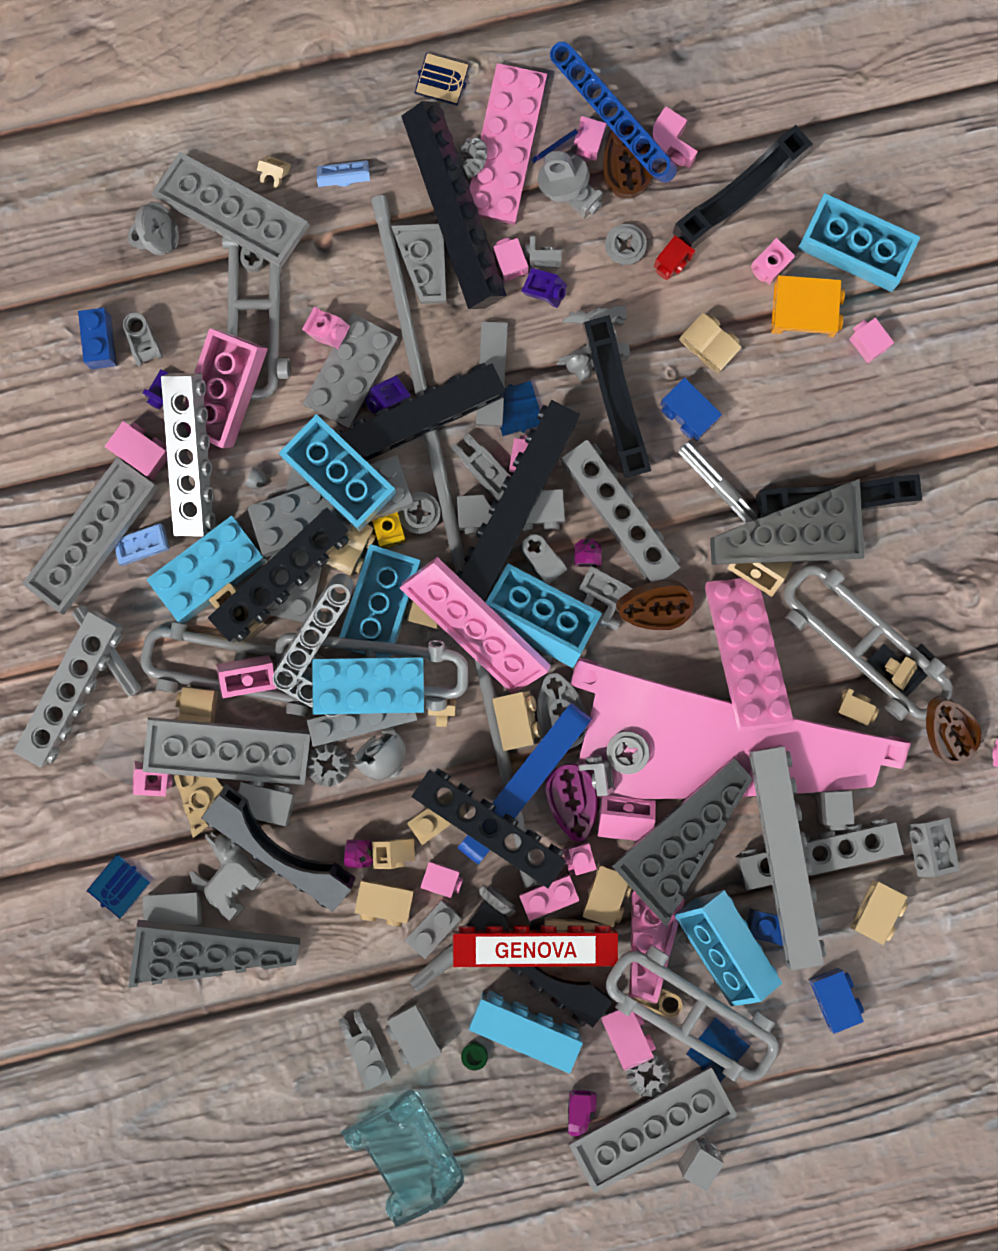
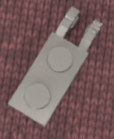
[451,433,510,501]
[339,1010,392,1090]

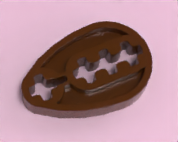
[603,125,652,198]
[616,579,694,630]
[926,696,982,765]

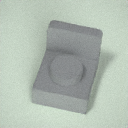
[565,184,603,219]
[524,235,561,268]
[579,756,615,796]

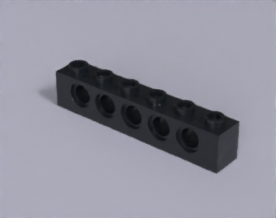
[208,507,352,643]
[411,768,566,889]

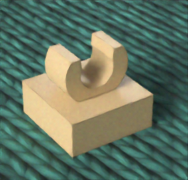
[257,156,291,188]
[885,657,917,690]
[428,698,456,727]

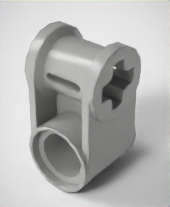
[123,313,163,367]
[521,535,567,584]

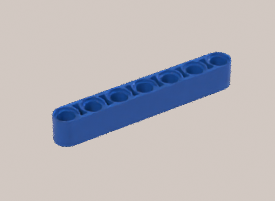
[550,41,677,183]
[457,702,592,865]

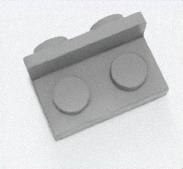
[908,818,960,877]

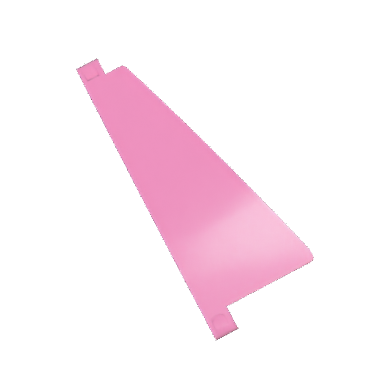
[571,658,911,799]

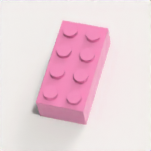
[184,328,268,448]

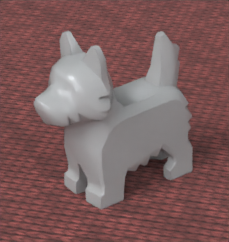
[557,305,630,382]
[189,832,267,921]

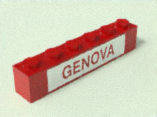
[453,925,618,967]

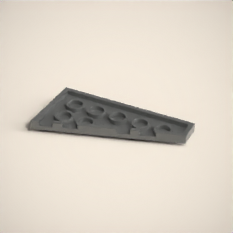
[710,479,864,565]
[612,757,753,927]
[128,919,300,988]

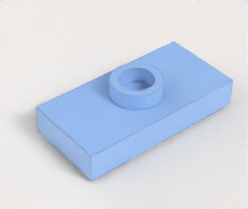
[317,160,370,187]
[115,523,170,566]

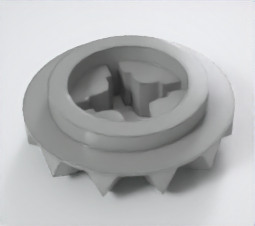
[457,137,487,179]
[605,224,647,266]
[398,492,441,534]
[607,731,650,774]
[307,744,349,787]
[479,884,516,917]
[627,1053,670,1097]

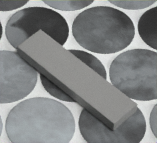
[476,321,508,427]

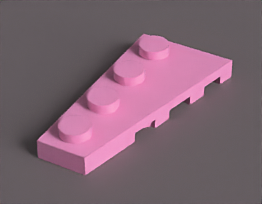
[629,889,685,1004]

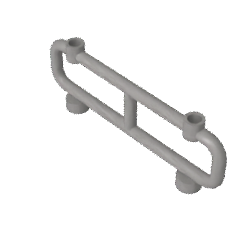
[222,236,291,400]
[784,565,953,721]
[141,622,328,717]
[275,627,468,711]
[606,945,779,1082]

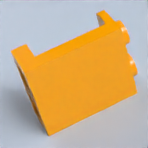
[771,275,845,337]

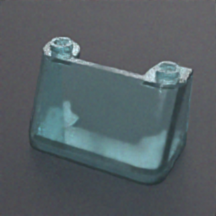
[341,1090,464,1227]

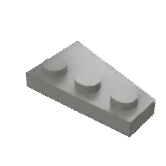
[391,224,447,304]

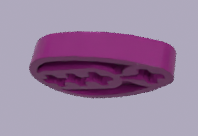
[545,763,599,842]

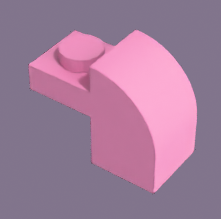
[651,106,698,169]

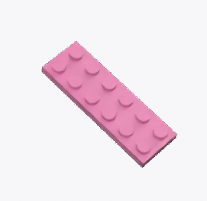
[470,63,547,225]
[400,557,551,694]
[705,578,794,732]

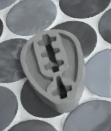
[537,673,587,749]

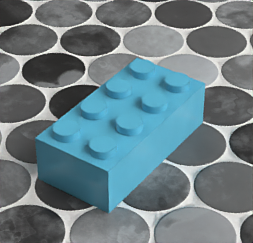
[797,193,920,292]
[279,414,396,532]
[146,516,267,624]
[339,544,422,658]
[486,564,602,668]
[312,658,424,715]
[674,890,782,1006]
[469,990,583,1074]

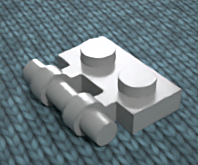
[574,566,633,631]

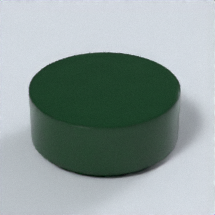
[461,1042,488,1071]

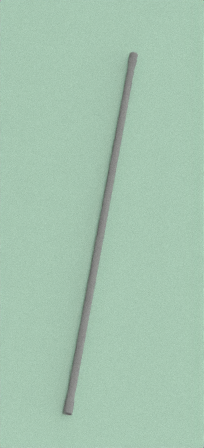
[371,195,539,888]

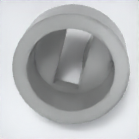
[245,466,267,490]

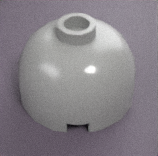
[353,728,406,780]

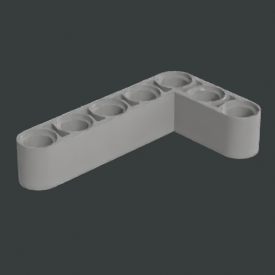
[272,574,354,717]

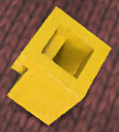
[372,512,407,549]

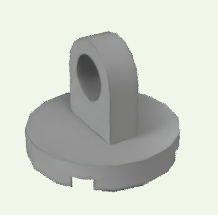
[537,151,590,202]
[128,202,179,256]

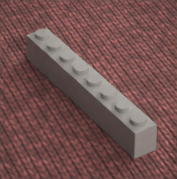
[748,746,826,971]

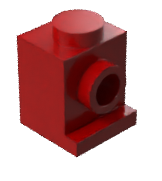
[653,235,695,280]

